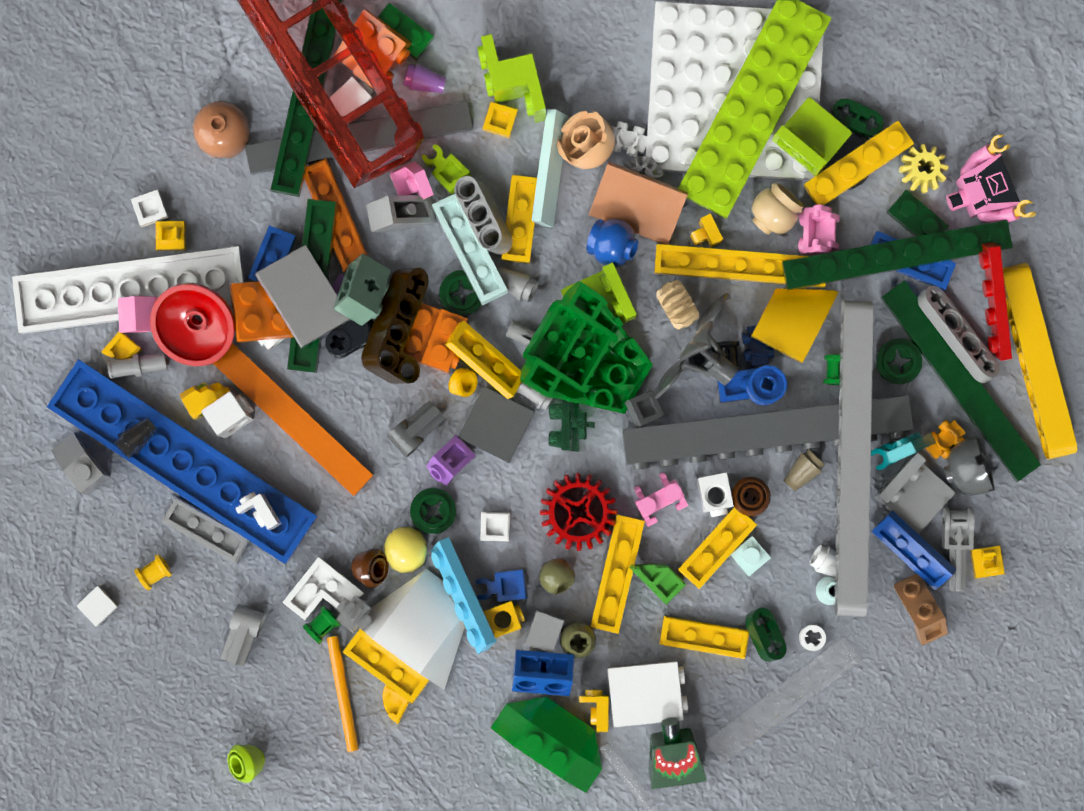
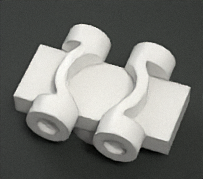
[611,122,647,157]

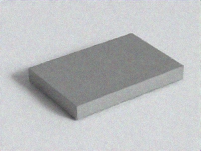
[256,245,350,348]

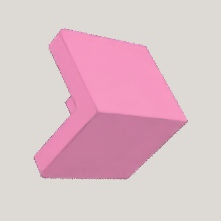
[118,296,158,333]

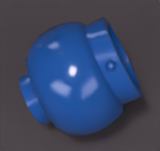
[586,219,639,267]

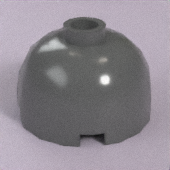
[944,436,995,495]

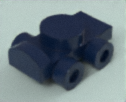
[741,325,774,367]

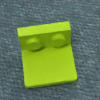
[772,97,852,177]
[561,262,637,324]

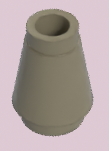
[783,449,825,492]

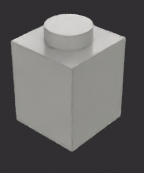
[525,611,564,653]

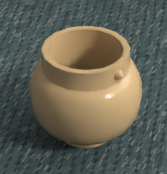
[752,182,804,235]

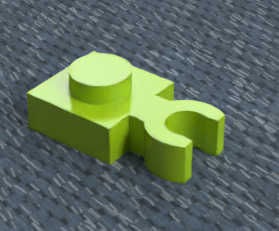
[421,144,472,195]

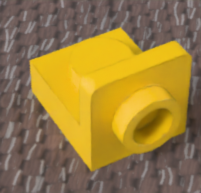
[579,689,608,732]

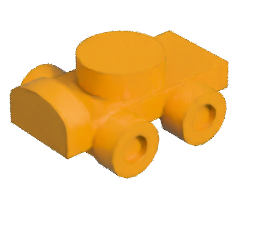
[925,420,966,460]

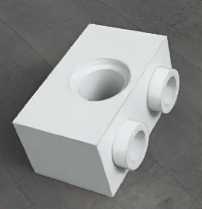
[201,392,254,439]

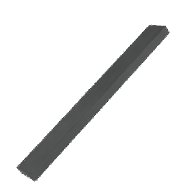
[245,101,473,175]

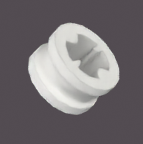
[799,625,826,651]

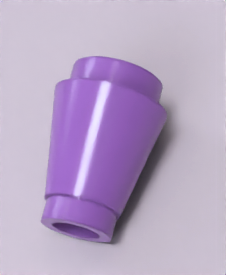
[403,62,446,93]

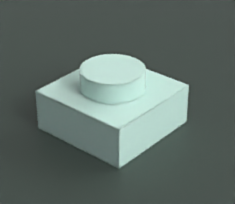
[730,536,771,577]

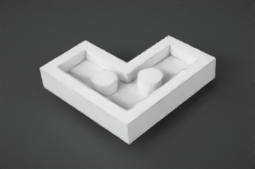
[282,557,364,620]

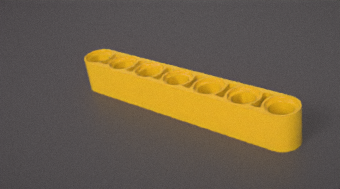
[1003,262,1077,460]

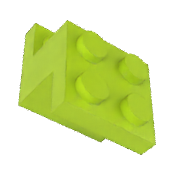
[477,34,546,123]

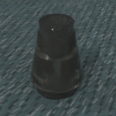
[114,417,158,459]

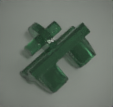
[548,400,595,452]

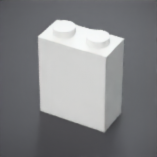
[607,661,688,727]

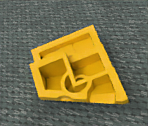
[751,289,838,364]

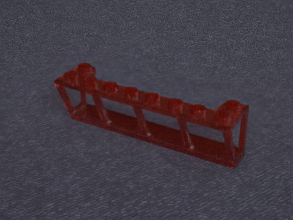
[237,0,424,189]

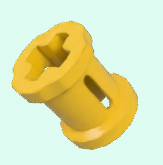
[134,554,173,591]

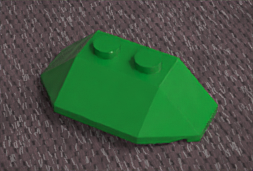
[490,696,602,793]

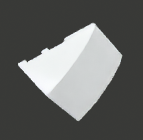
[362,569,465,690]

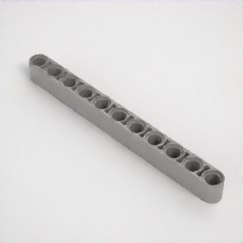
[835,300,873,617]

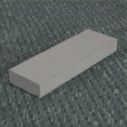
[162,496,250,564]

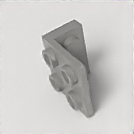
[874,452,955,534]

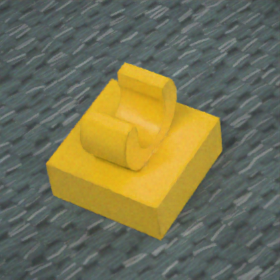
[690,213,723,248]
[156,221,186,251]
[970,546,1005,578]

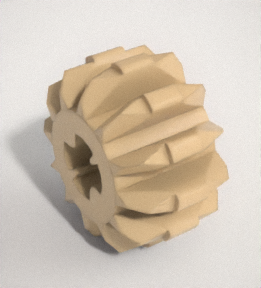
[656,280,699,330]

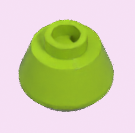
[227,744,265,783]

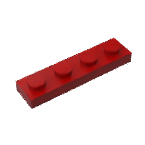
[979,242,1012,361]

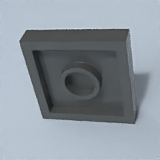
[458,386,535,463]

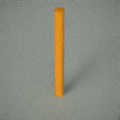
[327,636,359,752]

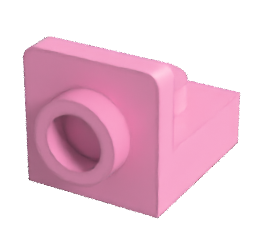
[390,161,434,199]

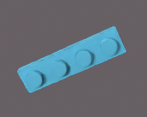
[431,537,497,654]

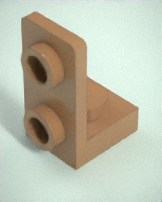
[894,574,948,646]

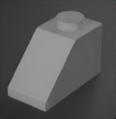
[366,195,436,232]
[51,432,110,495]

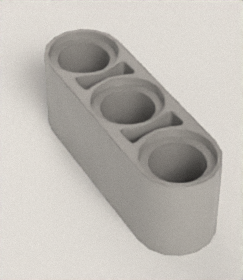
[454,176,513,255]

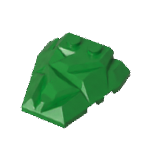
[520,281,653,414]

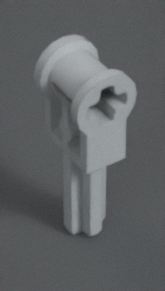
[941,507,975,592]

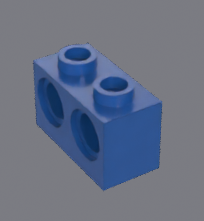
[512,650,574,696]

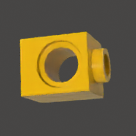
[483,601,525,638]

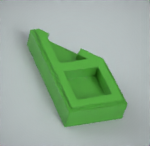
[629,563,686,605]

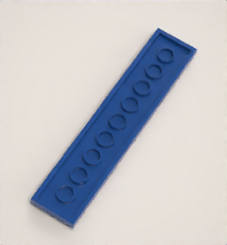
[47,359,318,564]

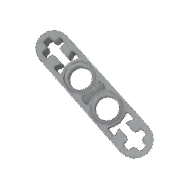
[917,285,999,383]

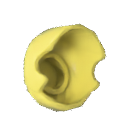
[384,527,427,573]

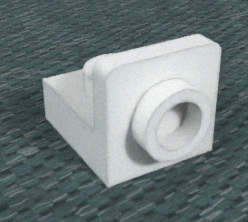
[235,492,282,530]

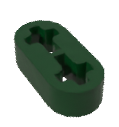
[831,98,884,138]
[745,608,787,662]

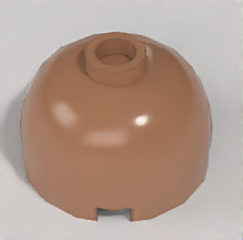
[193,101,250,159]

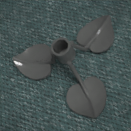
[655,293,739,401]

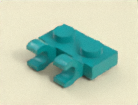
[871,432,936,470]

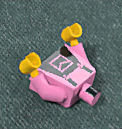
[946,134,1036,223]

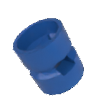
[745,365,787,406]

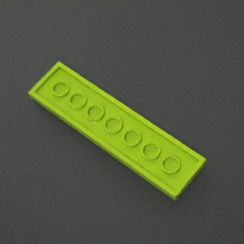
[678,0,832,219]

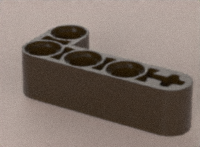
[361,268,429,384]

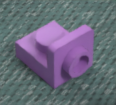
[426,435,476,486]

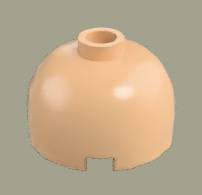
[557,111,615,169]

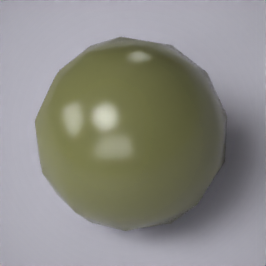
[539,558,576,595]
[560,622,596,658]

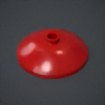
[150,283,235,366]

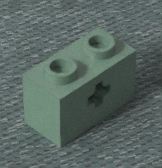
[333,253,391,326]

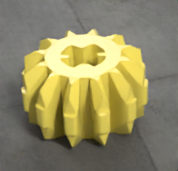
[899,144,949,193]

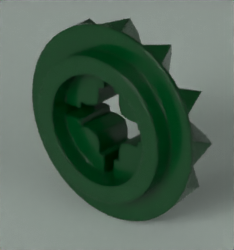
[439,270,481,316]
[876,339,922,384]
[410,488,456,534]

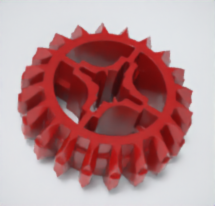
[540,473,618,551]

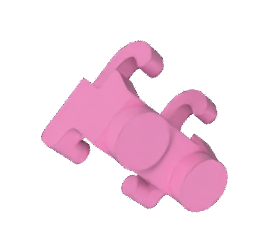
[798,205,840,255]
[633,472,688,527]

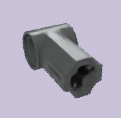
[387,400,446,457]

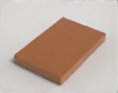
[589,161,689,245]

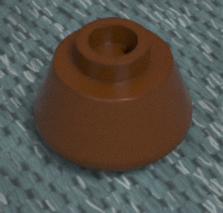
[731,477,771,516]
[351,549,389,588]

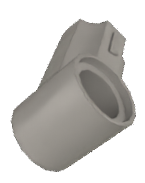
[220,604,266,666]

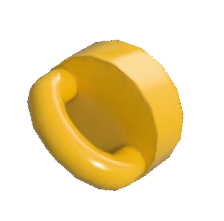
[448,368,478,397]

